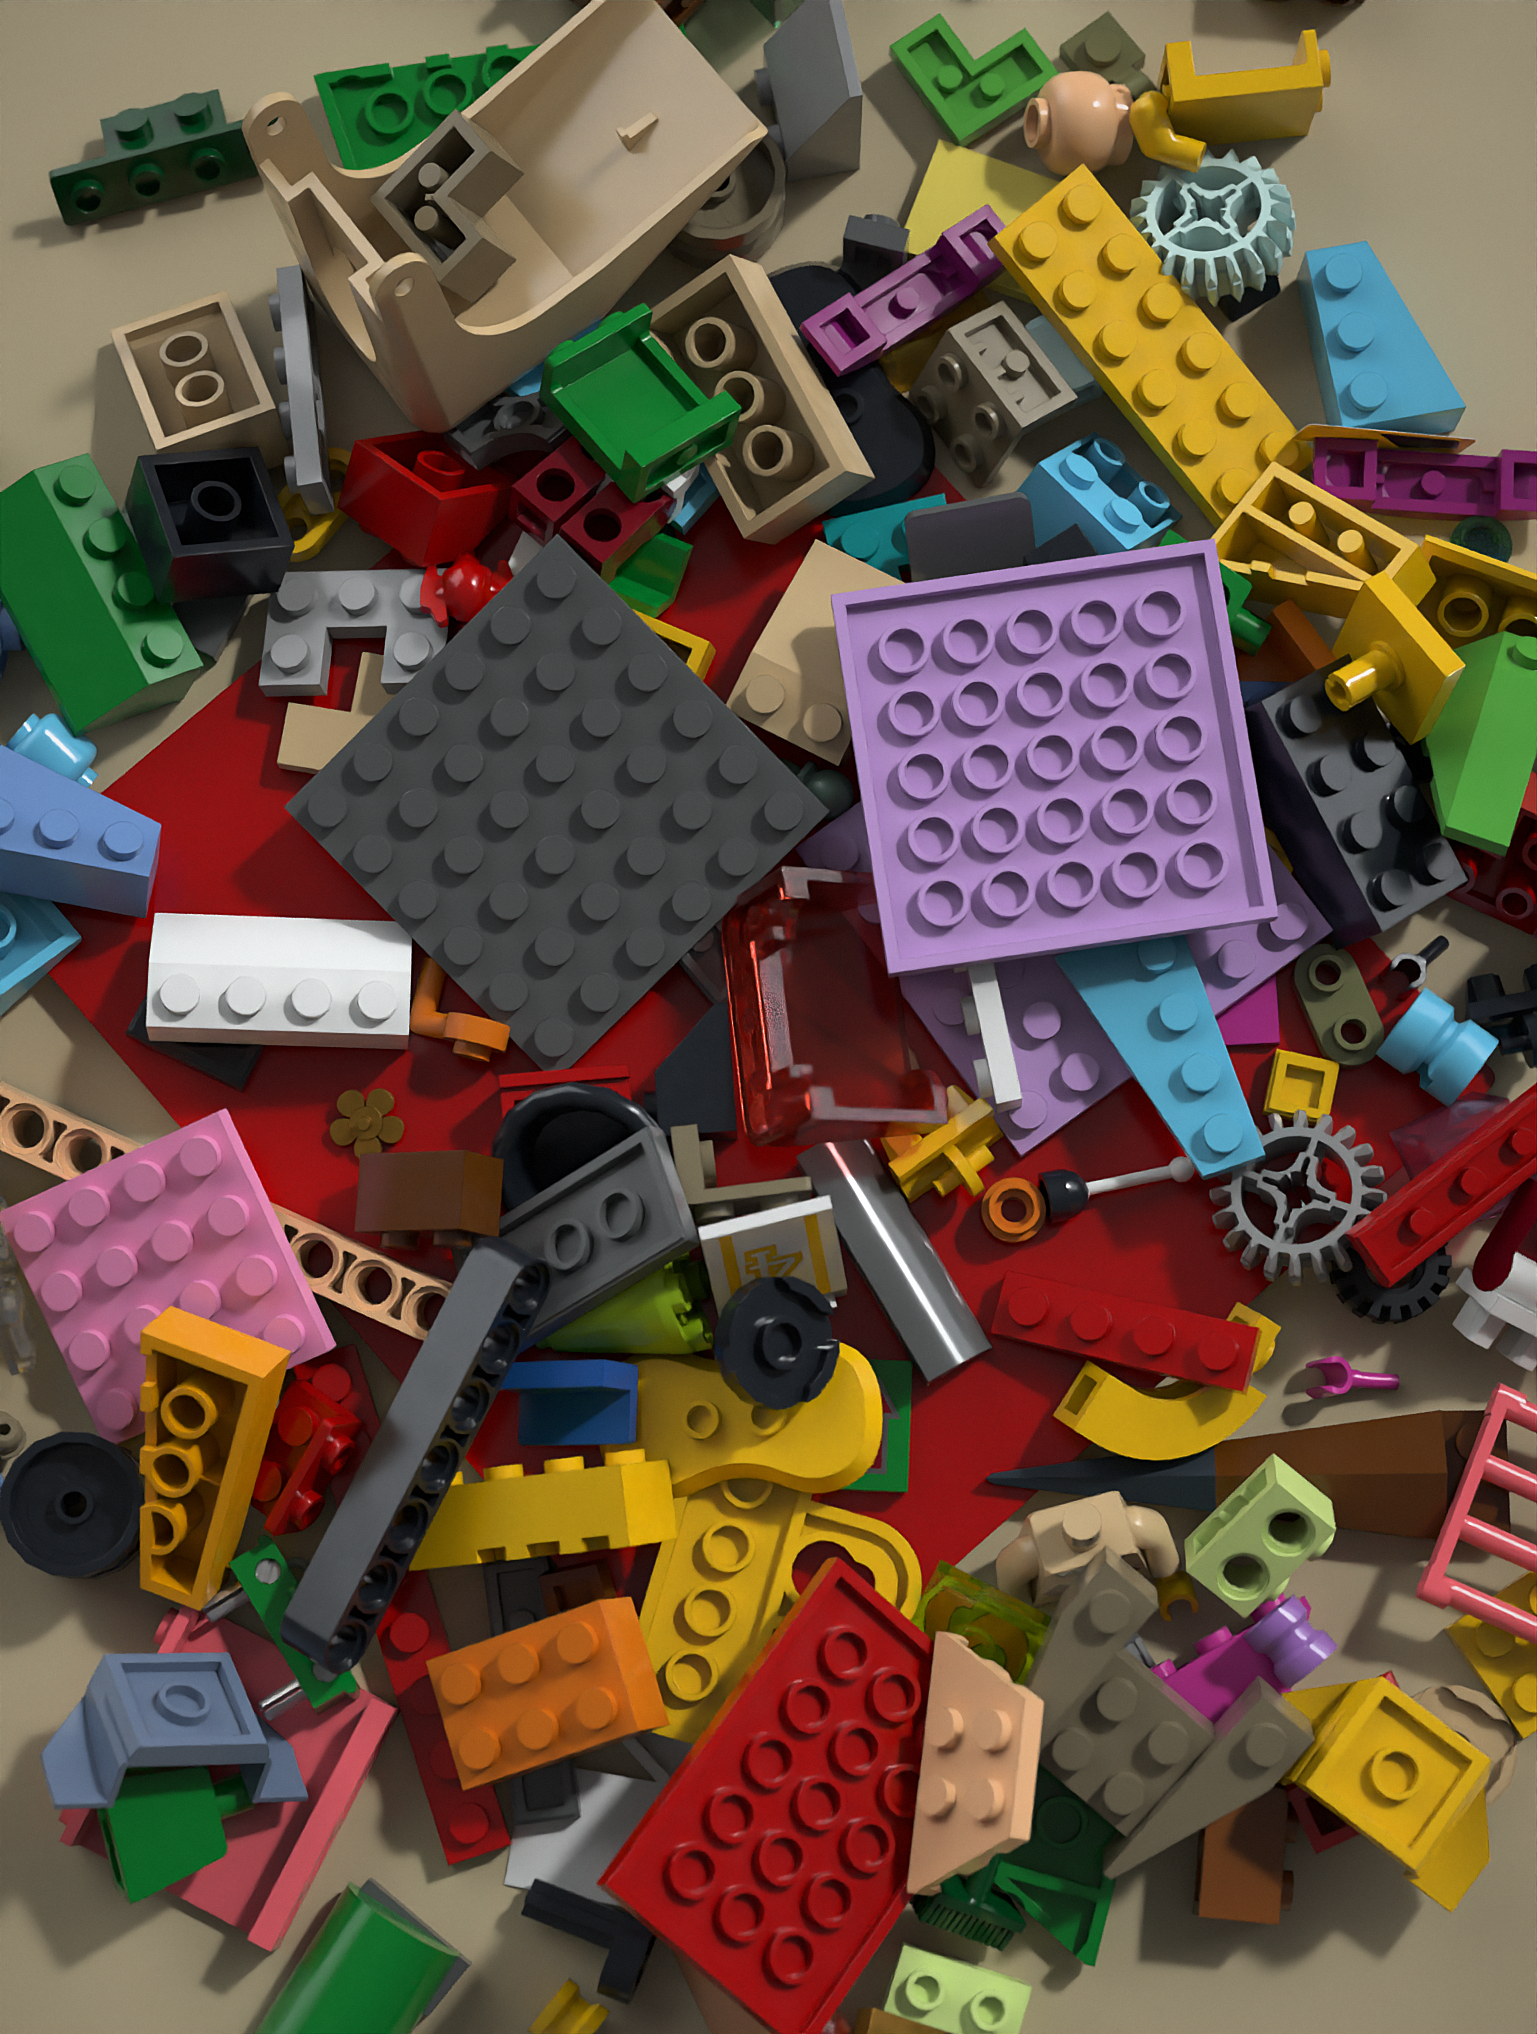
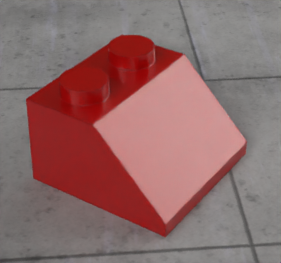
[337,430,520,568]

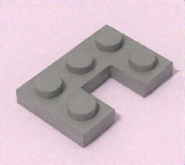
[259,568,456,697]

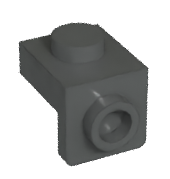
[840,214,910,291]

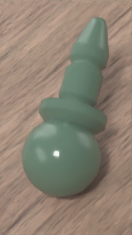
[775,754,854,820]

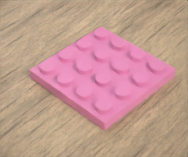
[0,1108,337,1444]

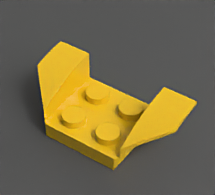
[1278,1676,1491,1913]

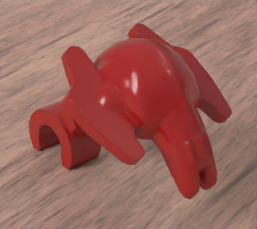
[420,551,514,631]

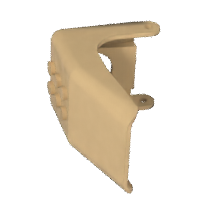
[241,0,768,434]

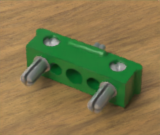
[202,1535,360,1721]

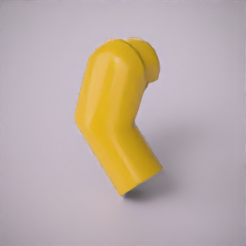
[1129,90,1206,173]

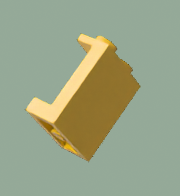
[1156,29,1331,146]

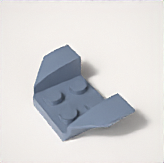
[40,1652,309,1809]

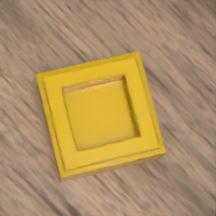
[1262,1049,1340,1126]

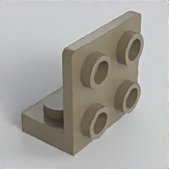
[909,300,1078,488]
[671,1124,812,1230]

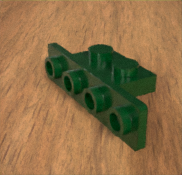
[48,89,279,226]

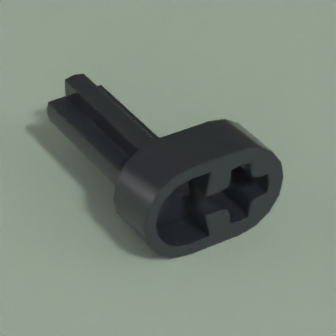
[521,1878,657,2005]

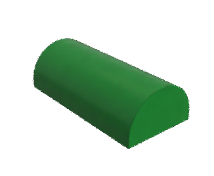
[254,1882,461,2034]

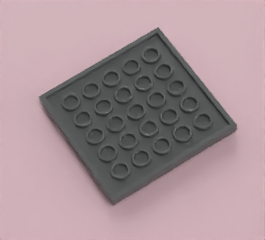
[284,534,830,1071]

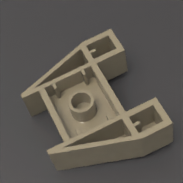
[1024,1545,1314,1879]

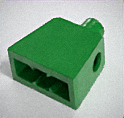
[96,1765,255,1904]

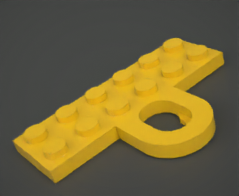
[639,1357,922,1745]

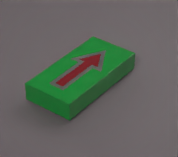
[842,1359,913,1493]

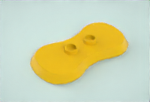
[599,1342,883,1500]

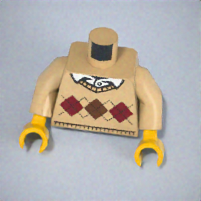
[996,1491,1199,1657]

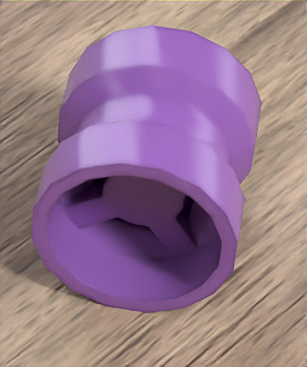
[1243,1594,1338,1689]

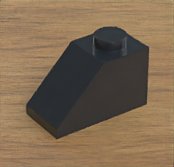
[643,1003,738,1145]

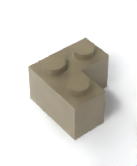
[369,109,525,304]

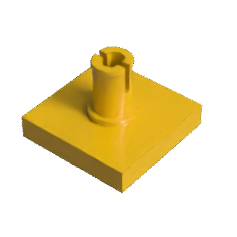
[1325,570,1466,745]

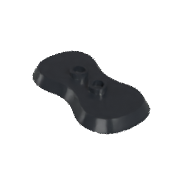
[766,261,936,518]

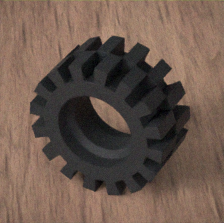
[1329,1210,1452,1325]

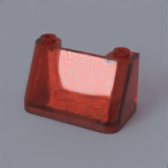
[722,866,948,1148]

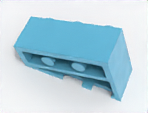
[1296,241,1466,435]

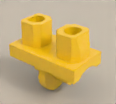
[880,1085,1003,1203]

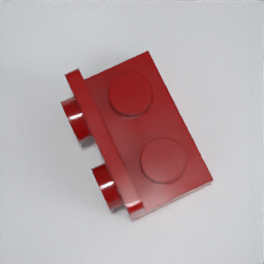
[250,1379,363,1536]

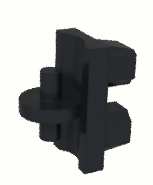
[1464,963,1537,1069]

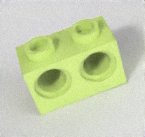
[1184,1453,1336,1618]
[882,1941,1032,2034]

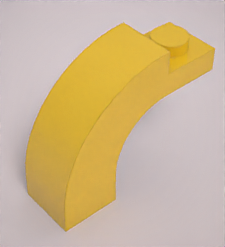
[1053,1302,1282,1460]

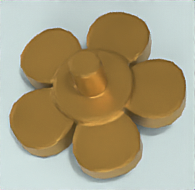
[330,1088,405,1159]

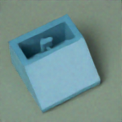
[1016,431,1183,555]

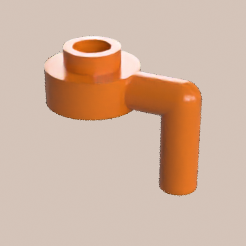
[409,957,511,1062]

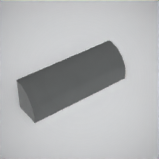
[796,1125,993,1387]

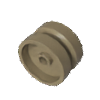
[666,132,786,270]

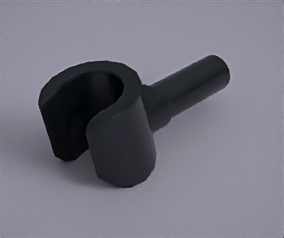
[1381,935,1449,999]

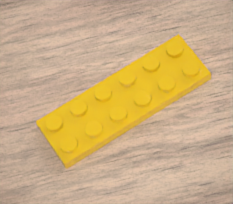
[986,163,1313,530]

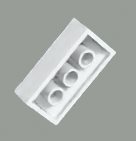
[146,913,412,1050]

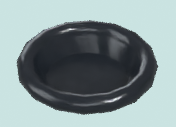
[491,1082,675,1214]

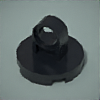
[712,1276,840,1410]

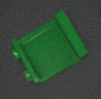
[539,303,741,504]

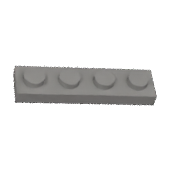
[269,265,335,516]

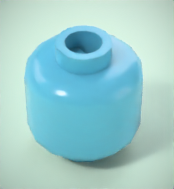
[5,713,98,788]

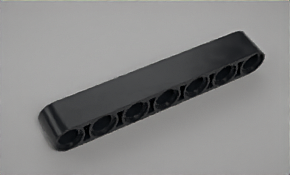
[280,1236,553,1674]

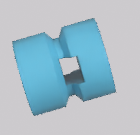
[1375,987,1499,1108]

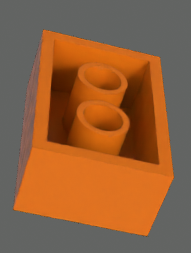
[426,1597,670,1791]

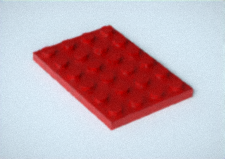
[596,1557,935,2034]

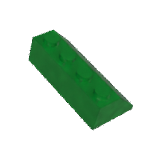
[0,453,204,737]

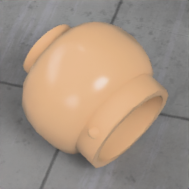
[1024,71,1134,176]

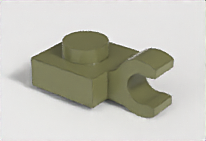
[1059,11,1159,102]

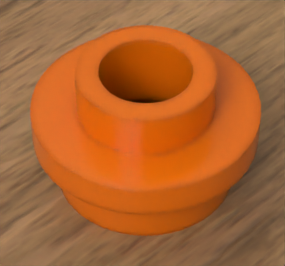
[981,1178,1046,1243]

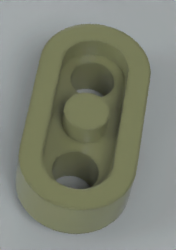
[1291,944,1384,1069]

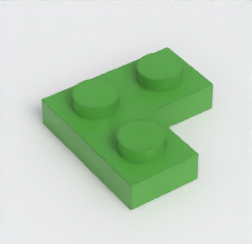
[889,13,1059,147]

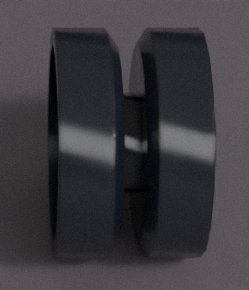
[0,1432,145,1579]

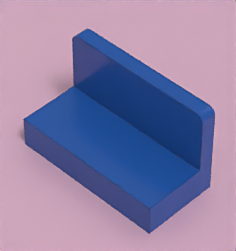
[500,1360,638,1446]

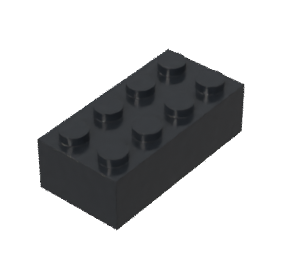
[1244,653,1468,951]

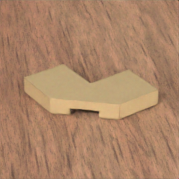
[277,652,396,774]

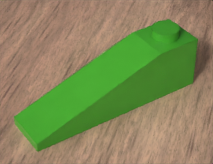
[1420,631,1537,857]

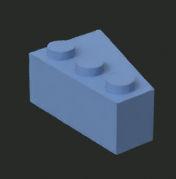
[0,744,161,918]

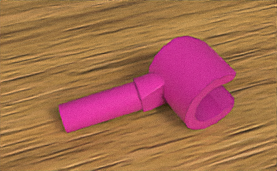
[1305,1356,1400,1399]

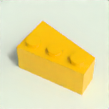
[1211,461,1436,620]

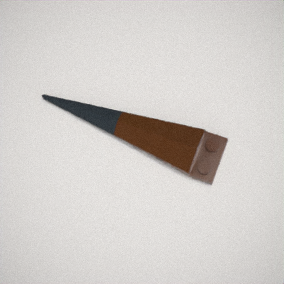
[986,1410,1511,1543]

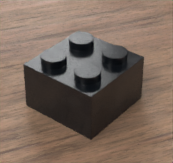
[124,446,295,604]

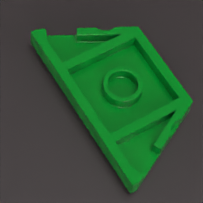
[994,1762,1119,1967]

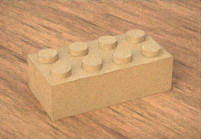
[649,254,875,545]

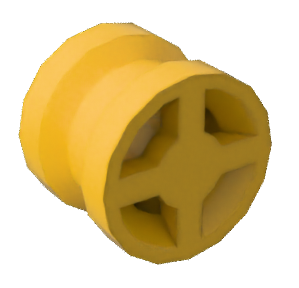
[527,1977,610,2034]

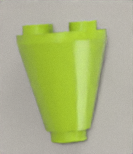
[535,1252,713,1355]

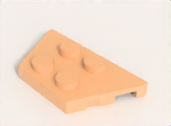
[907,1632,1044,1896]

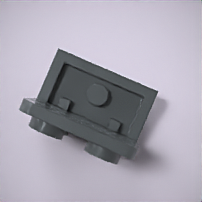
[904,492,1036,583]

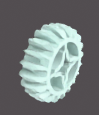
[1129,148,1296,308]

